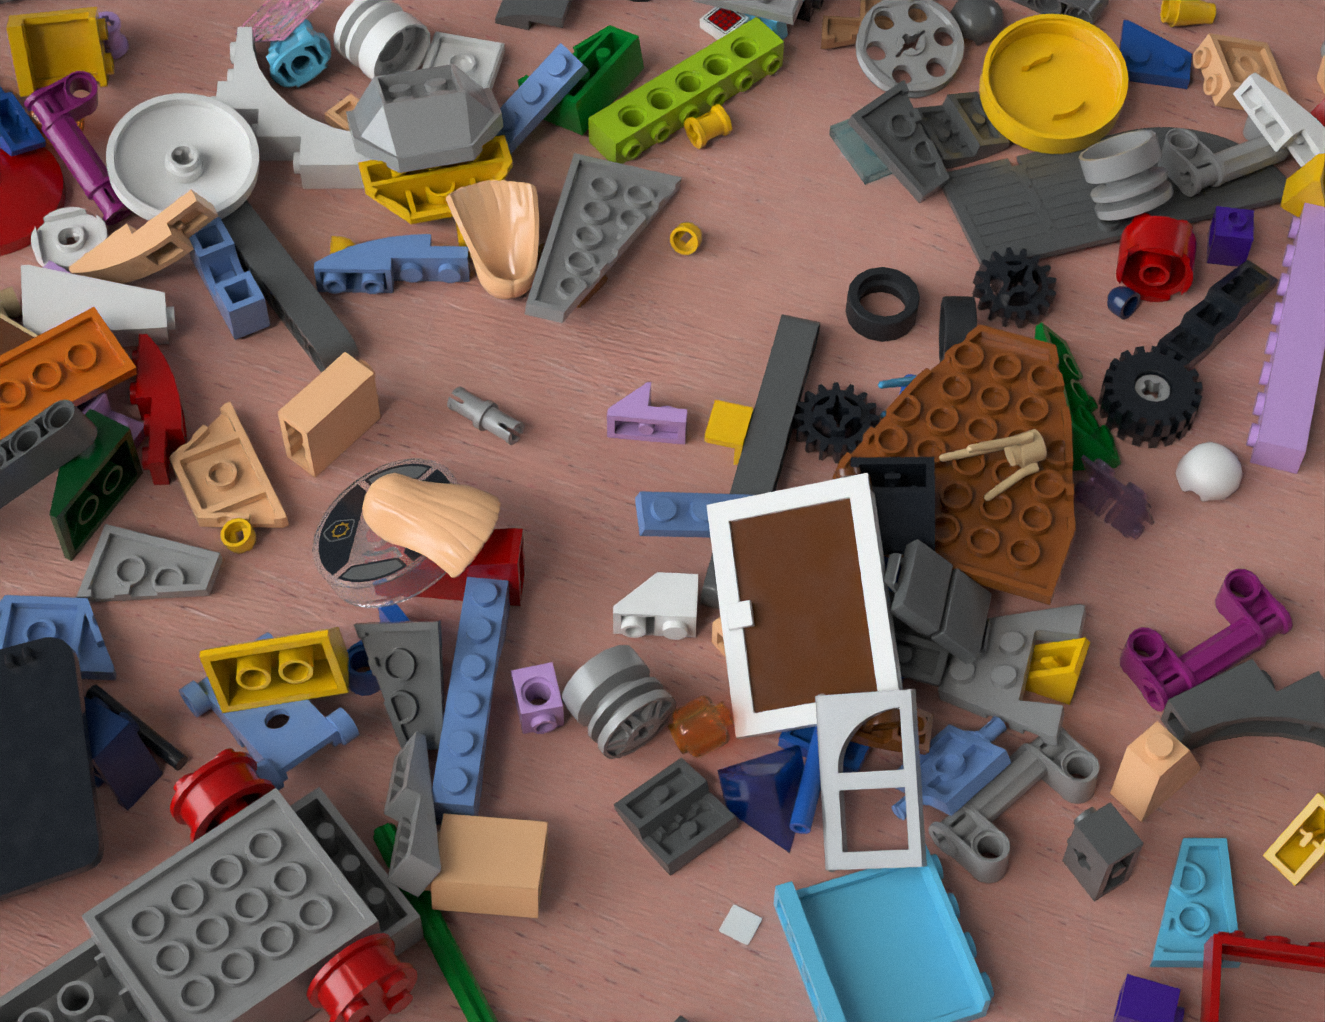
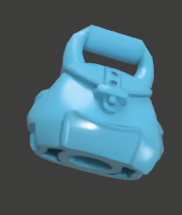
[266,18,331,88]

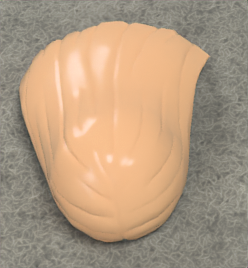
[446,180,539,299]
[362,473,501,578]

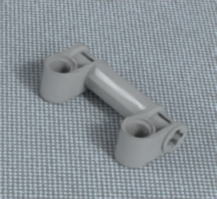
[1158,115,1291,197]
[928,727,1100,883]

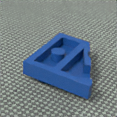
[1119,20,1192,89]

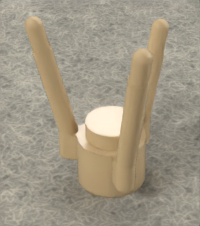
[939,429,1047,501]

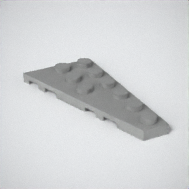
[525,153,682,323]

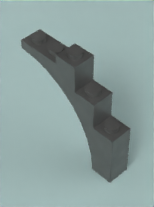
[1161,659,1325,750]

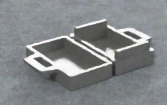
[883,539,992,664]

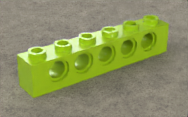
[588,17,784,164]

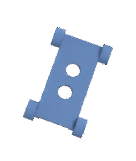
[179,632,360,791]

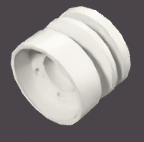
[334,0,430,80]

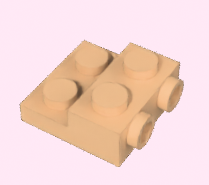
[1193,33,1290,110]

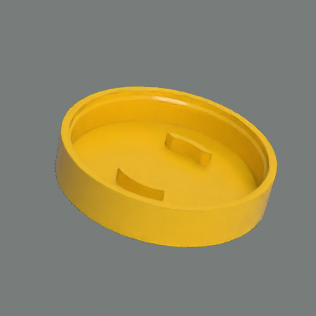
[979,14,1129,154]

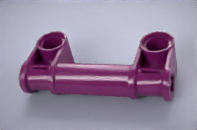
[24,71,133,226]
[1119,569,1293,712]

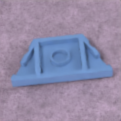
[0,595,117,680]

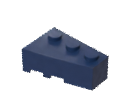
[84,696,163,811]

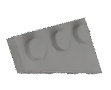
[76,524,223,603]

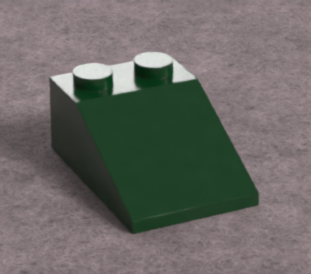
[49,408,143,561]

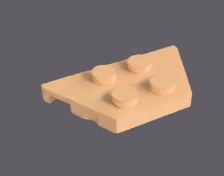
[169,402,289,528]

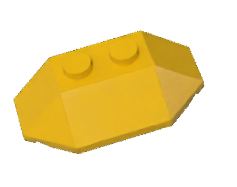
[358,135,513,225]

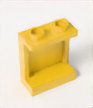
[6,7,115,97]

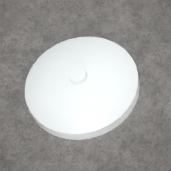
[106,93,260,221]

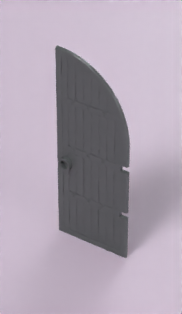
[942,127,1287,264]

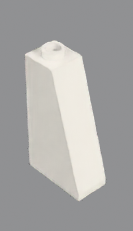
[21,265,176,347]

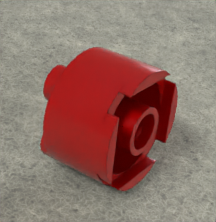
[1116,213,1197,302]

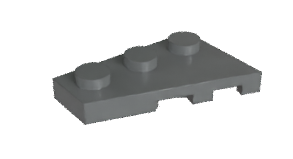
[354,620,445,750]

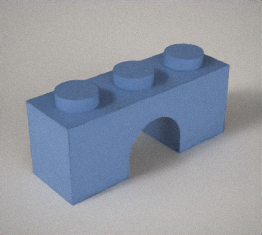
[189,217,270,340]

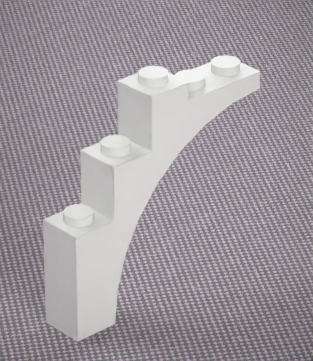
[211,27,372,189]

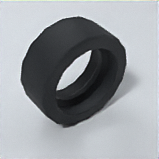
[845,267,920,342]
[939,296,977,362]

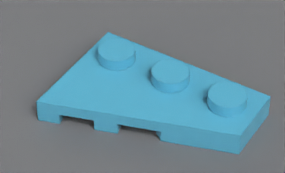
[1150,838,1242,968]

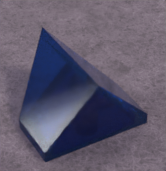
[717,745,804,853]

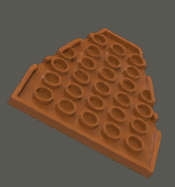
[832,324,1076,605]

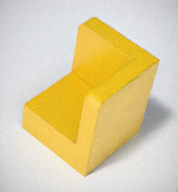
[704,399,753,465]

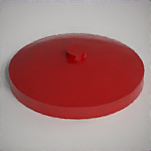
[0,147,66,256]

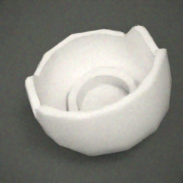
[1175,442,1243,502]

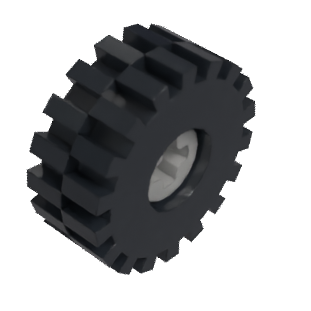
[1098,346,1203,448]

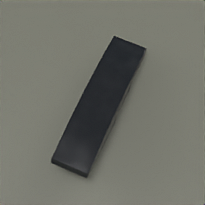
[1157,260,1278,370]

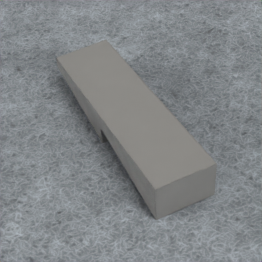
[384,731,441,897]

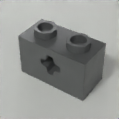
[1062,802,1144,902]

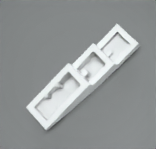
[1233,73,1325,167]

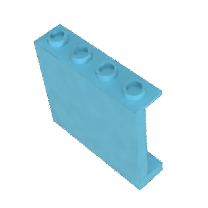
[773,843,994,1022]

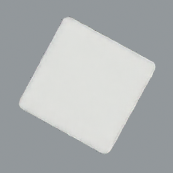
[719,905,762,945]

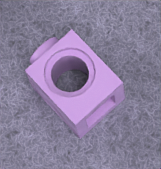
[511,662,564,734]

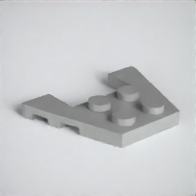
[938,604,1086,746]

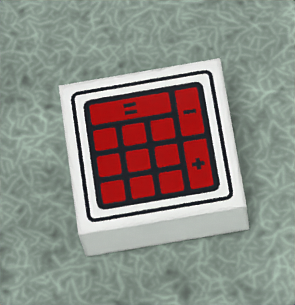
[700,7,750,40]

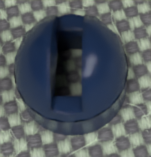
[1107,286,1140,320]

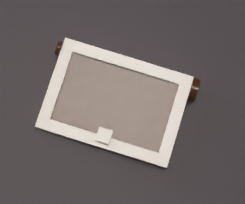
[707,467,903,739]

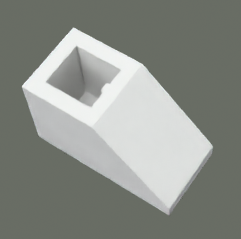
[613,572,698,640]

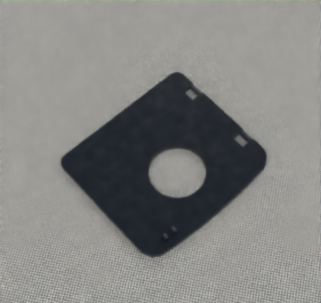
[0,637,104,901]

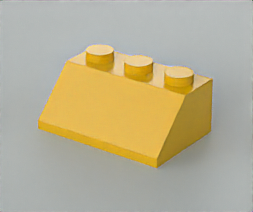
[199,627,349,713]

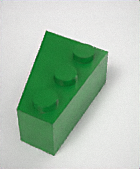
[517,25,644,135]

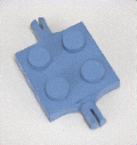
[891,716,1011,820]

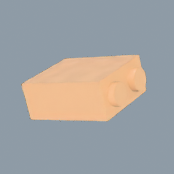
[278,352,381,478]
[424,813,548,918]

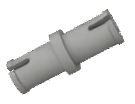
[447,387,524,445]

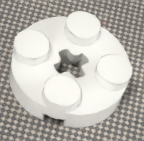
[31,207,109,272]

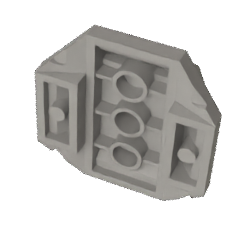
[346,64,504,173]

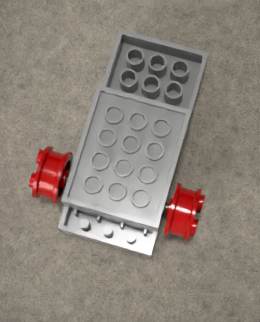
[0,748,424,1022]

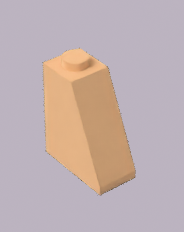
[1110,721,1201,822]

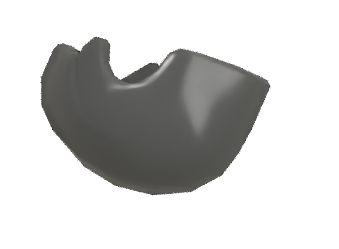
[950,0,1004,46]

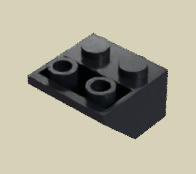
[851,457,935,555]

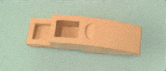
[68,189,218,284]

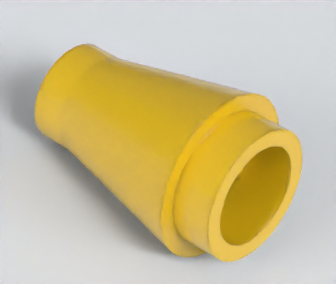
[1160,0,1216,27]

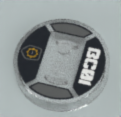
[312,458,460,608]

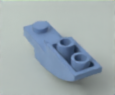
[314,234,470,294]

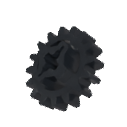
[972,247,1057,328]
[793,382,880,463]

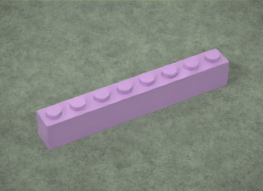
[1246,203,1325,474]

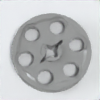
[856,0,964,98]

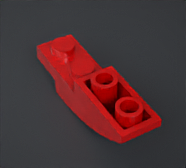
[130,334,187,485]

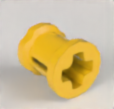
[684,104,732,149]

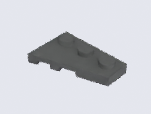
[848,80,949,203]

